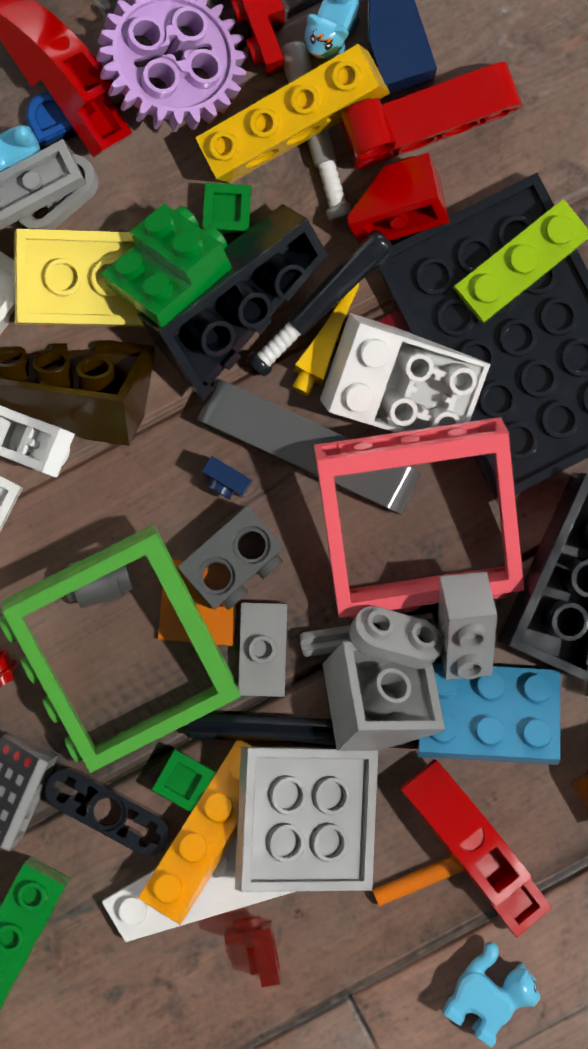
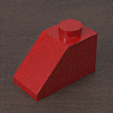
[347,152,450,244]

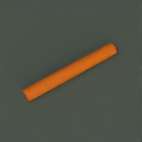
[372,856,464,907]

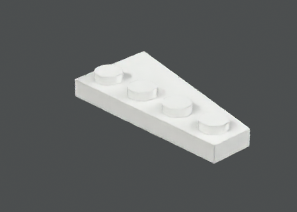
[102,835,296,942]

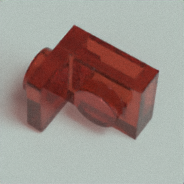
[224,916,282,987]

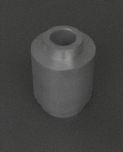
[67,561,134,609]

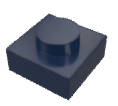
[202,456,253,500]

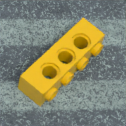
[195,44,390,183]

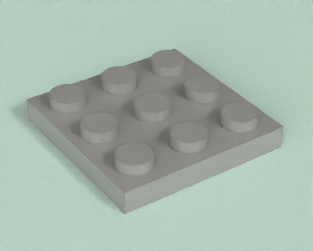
[235,746,378,892]

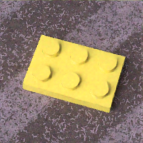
[14,229,145,327]

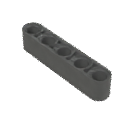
[196,378,421,516]

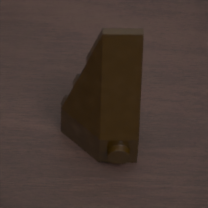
[0,340,155,446]

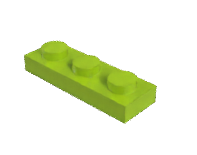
[453,199,588,325]

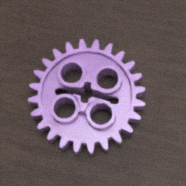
[96,0,248,132]

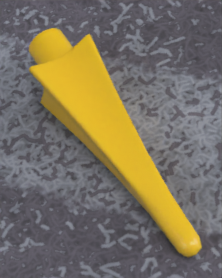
[292,283,359,396]

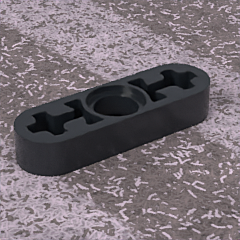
[45,767,170,856]

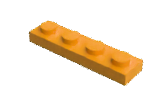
[138,740,253,925]

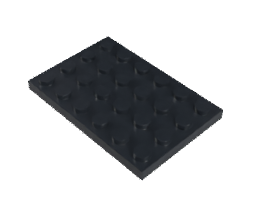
[376,173,588,503]

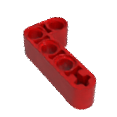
[339,62,523,169]

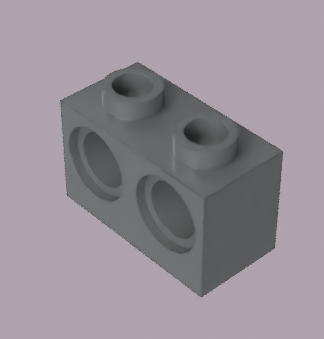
[178,505,285,610]

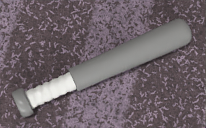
[281,41,353,222]

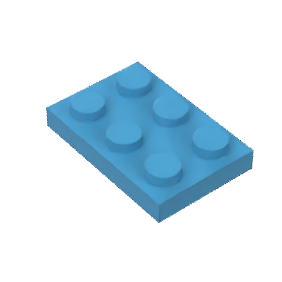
[417,663,561,765]

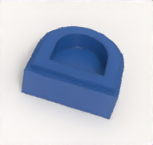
[26,91,76,147]

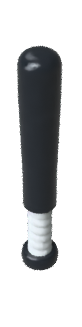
[246,230,392,377]

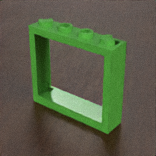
[0,524,241,773]

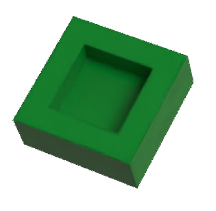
[203,183,252,234]
[152,748,216,812]

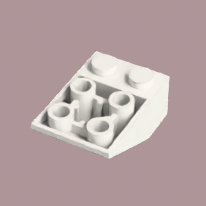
[320,313,491,433]

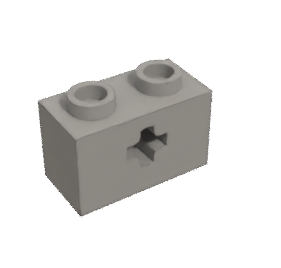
[437,572,497,680]

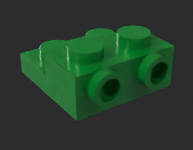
[101,203,232,328]

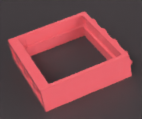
[314,417,524,619]

